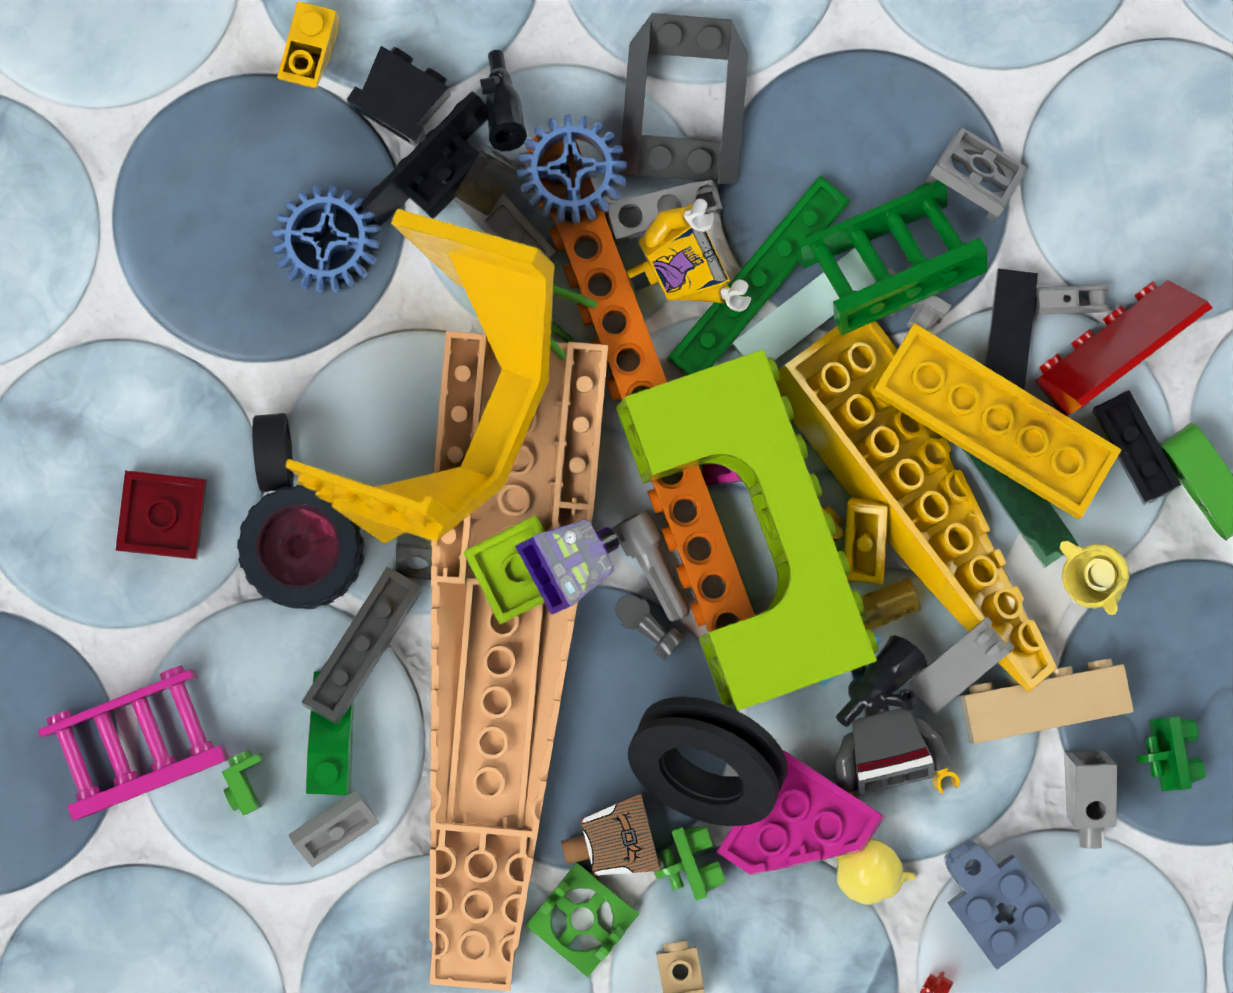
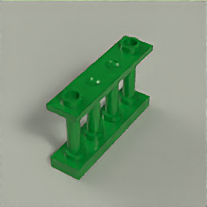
[798,180,988,335]

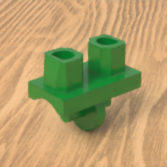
[1136,716,1206,791]

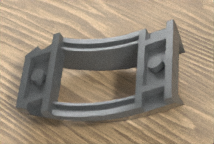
[619,13,748,184]

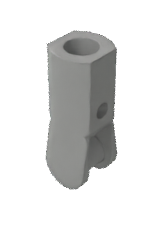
[1035,284,1110,315]

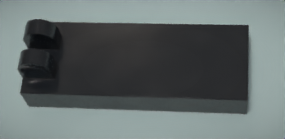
[1092,390,1181,505]

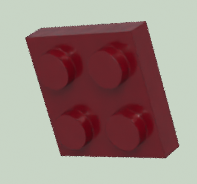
[115,470,207,560]

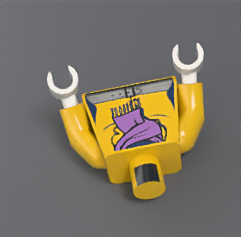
[626,199,751,312]

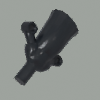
[480,50,527,152]
[836,635,928,727]

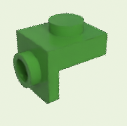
[222,750,265,816]

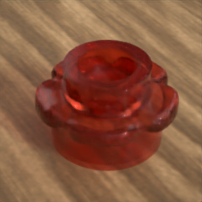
[919,971,954,993]

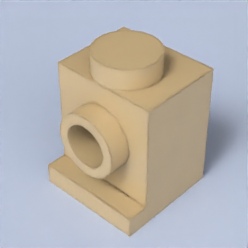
[656,940,705,993]

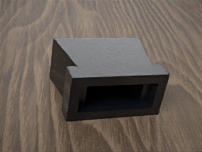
[347,46,451,147]

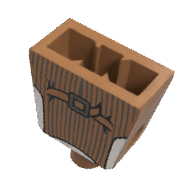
[561,793,660,875]

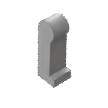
[605,180,723,245]

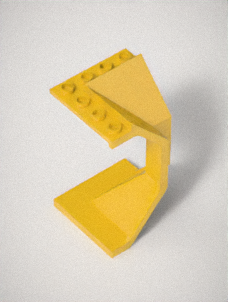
[285,209,554,544]

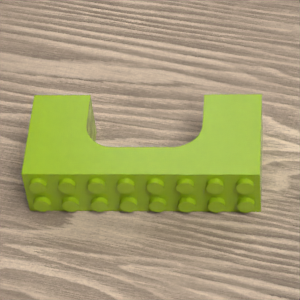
[616,349,878,711]

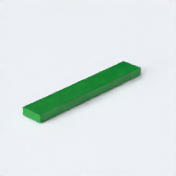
[667,175,851,376]

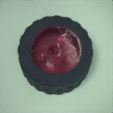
[237,485,365,610]

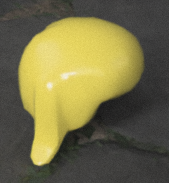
[1060,541,1130,615]
[837,839,916,905]

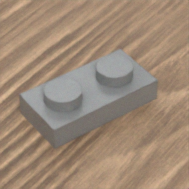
[289,790,380,867]

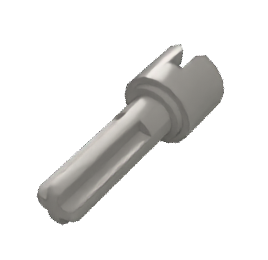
[612,510,689,622]

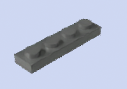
[302,567,423,726]

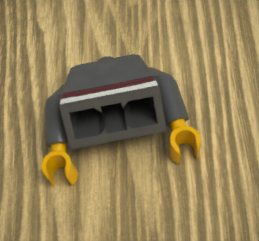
[835,706,960,799]

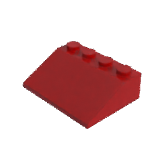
[1035,280,1213,417]

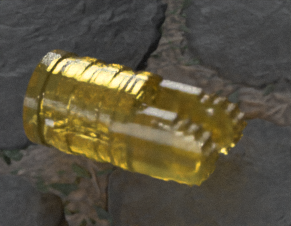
[860,577,922,630]

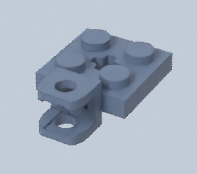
[944,840,1062,970]

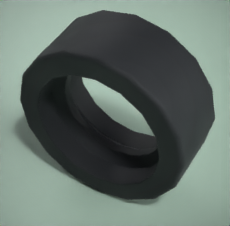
[252,413,294,492]

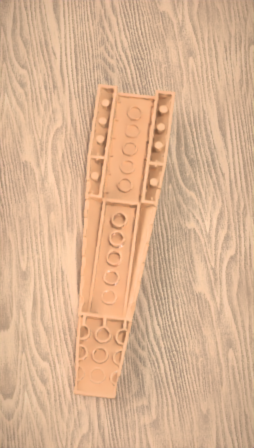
[429,331,608,991]

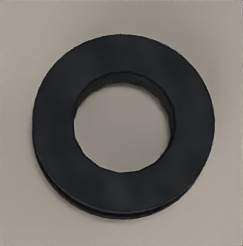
[628,697,788,826]

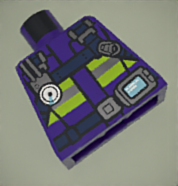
[515,520,619,615]

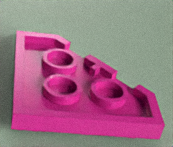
[717,750,885,875]

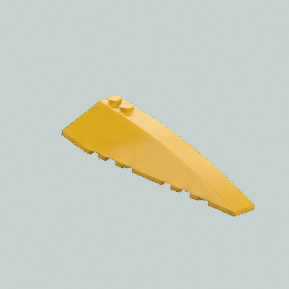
[776,321,1057,692]

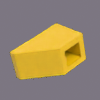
[277,1,340,89]

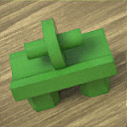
[654,825,726,901]

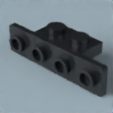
[361,91,489,225]

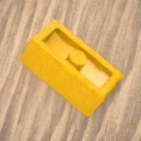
[844,496,888,584]

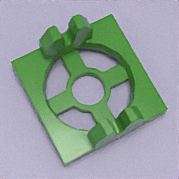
[525,862,639,977]

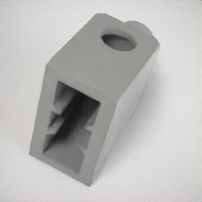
[1064,750,1117,849]

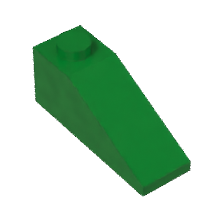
[306,672,354,795]

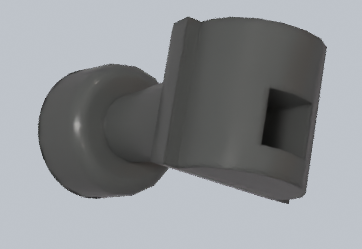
[615,595,685,661]

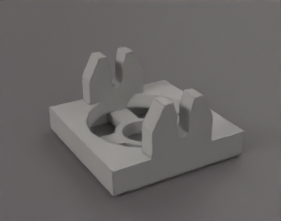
[926,127,1028,223]

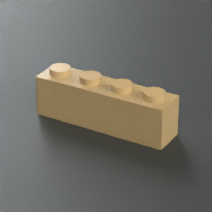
[960,658,1134,744]

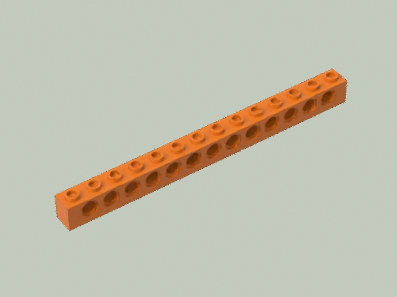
[524,126,755,633]

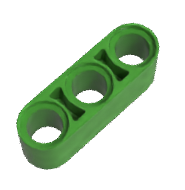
[1159,422,1233,541]

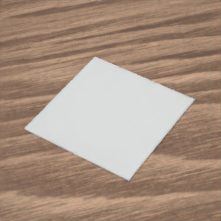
[1003,533,1072,635]

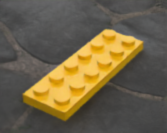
[871,323,1121,520]

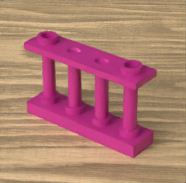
[38,665,229,821]

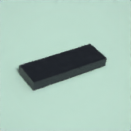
[986,268,1038,390]

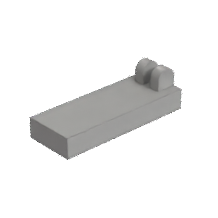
[908,617,1014,714]

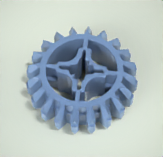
[517,114,627,225]
[272,185,381,294]

